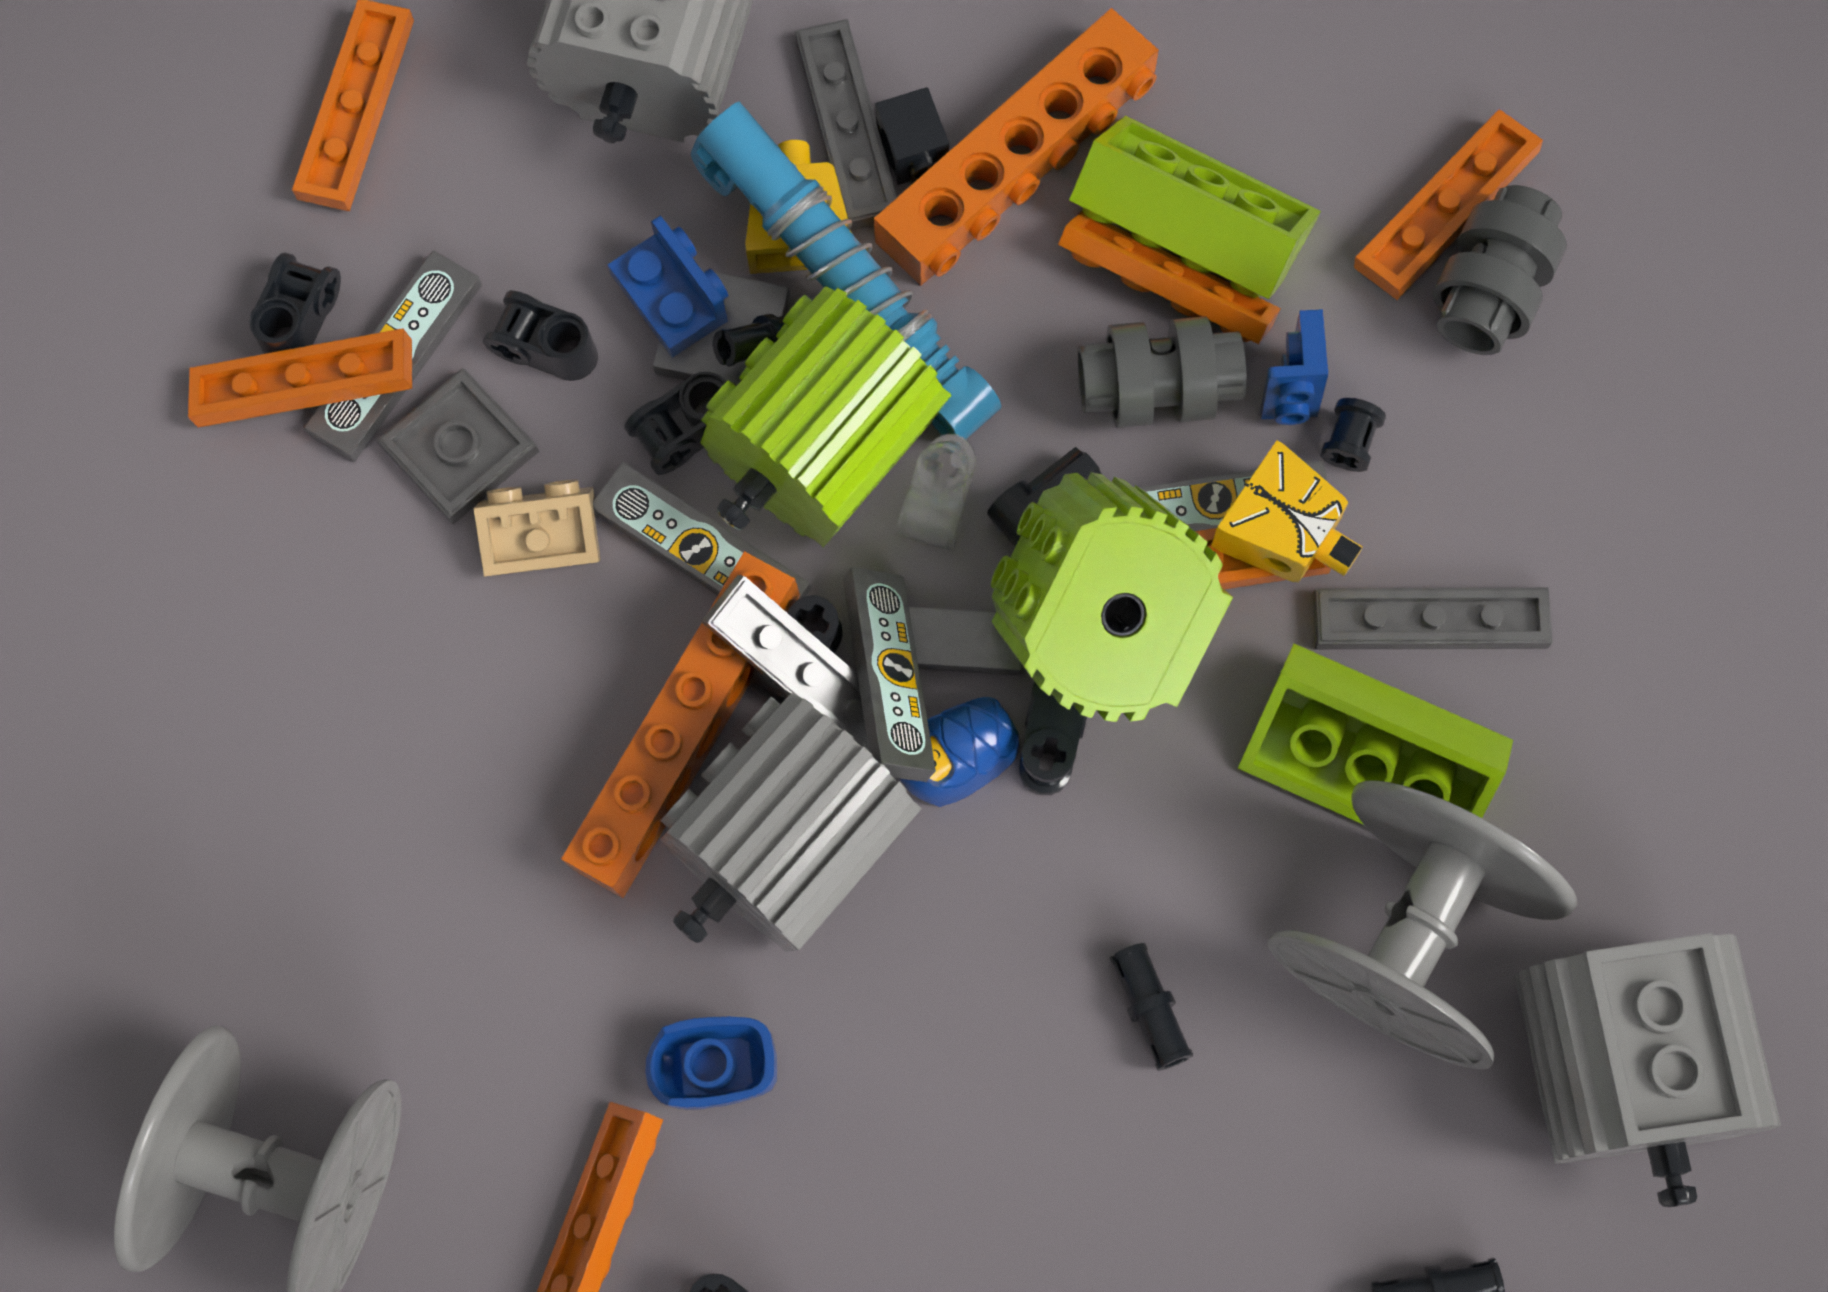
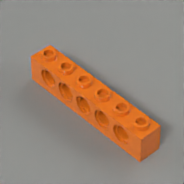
[874,8,1159,286]
[561,551,800,898]

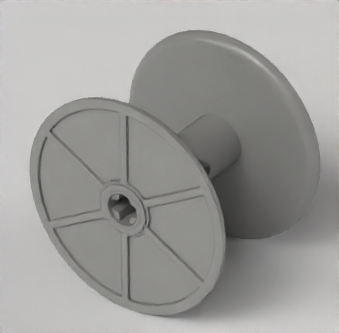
[1267,781,1578,1070]
[114,1025,401,1292]

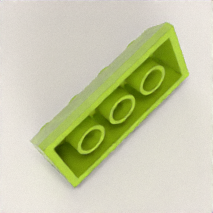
[1069,115,1321,299]
[1238,643,1514,825]

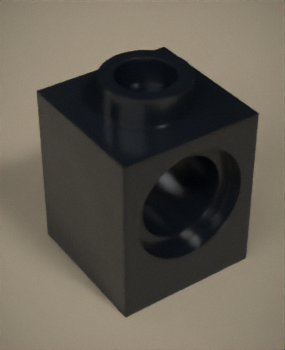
[875,87,949,185]

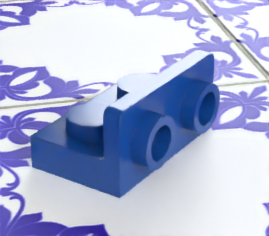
[607,215,729,358]
[1261,309,1328,425]

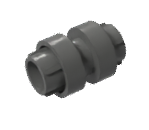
[1433,185,1567,355]
[1077,316,1247,428]

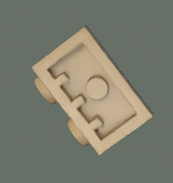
[473,479,601,577]

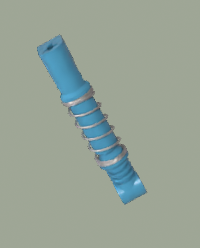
[691,101,1002,446]

